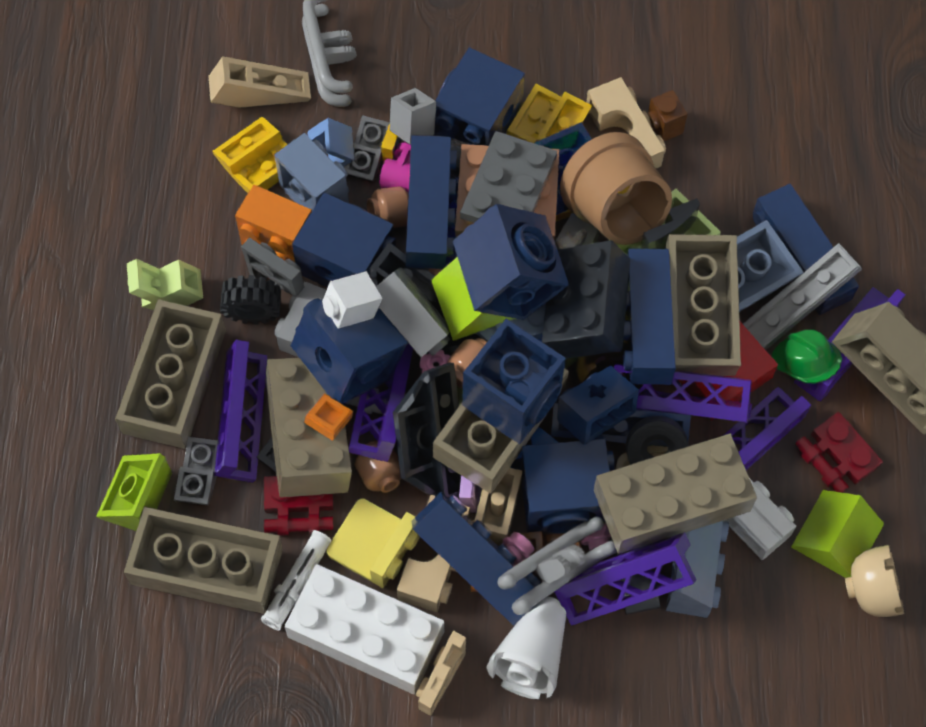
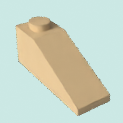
[209,56,311,108]

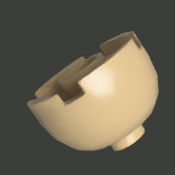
[845,545,904,617]

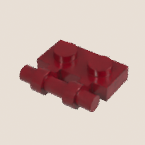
[795,411,883,493]
[264,476,334,536]

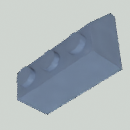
[737,220,804,312]
[666,521,729,618]

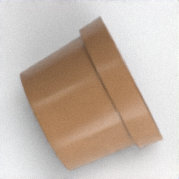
[560,132,672,245]

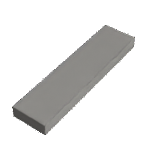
[743,243,862,350]

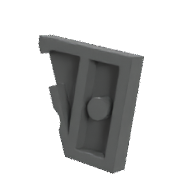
[241,237,305,296]

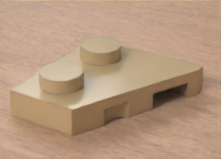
[416,631,466,716]

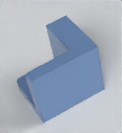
[308,118,354,167]

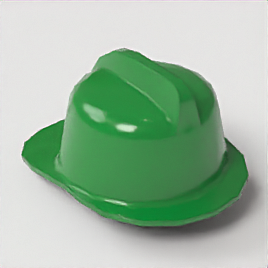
[772,330,842,383]

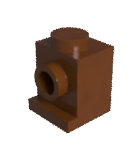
[647,90,688,141]

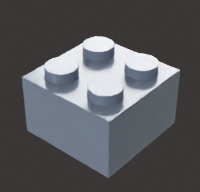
[274,133,349,211]

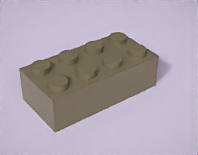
[665,235,741,376]
[115,299,226,449]
[832,302,926,434]
[265,358,352,497]
[433,368,569,494]
[594,433,757,554]
[124,507,283,614]

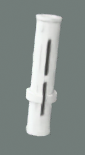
[261,530,332,631]

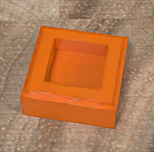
[304,393,353,441]

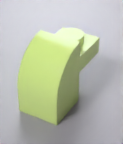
[127,259,203,310]

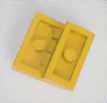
[506,84,592,155]
[213,117,288,193]

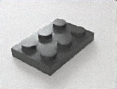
[460,131,557,223]

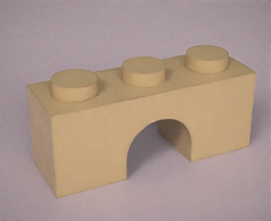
[586,77,666,168]
[397,495,474,612]

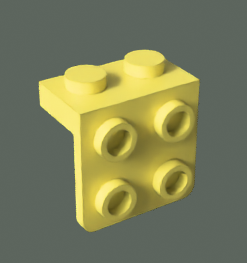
[326,499,420,588]

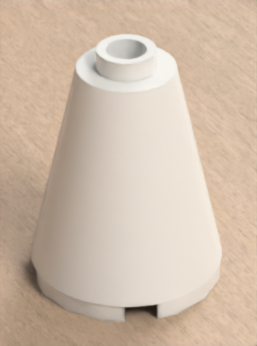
[487,596,566,699]

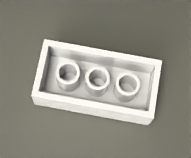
[284,564,444,695]

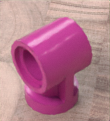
[380,143,411,194]

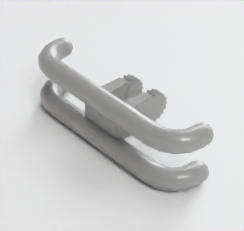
[302,0,357,107]
[497,517,617,615]

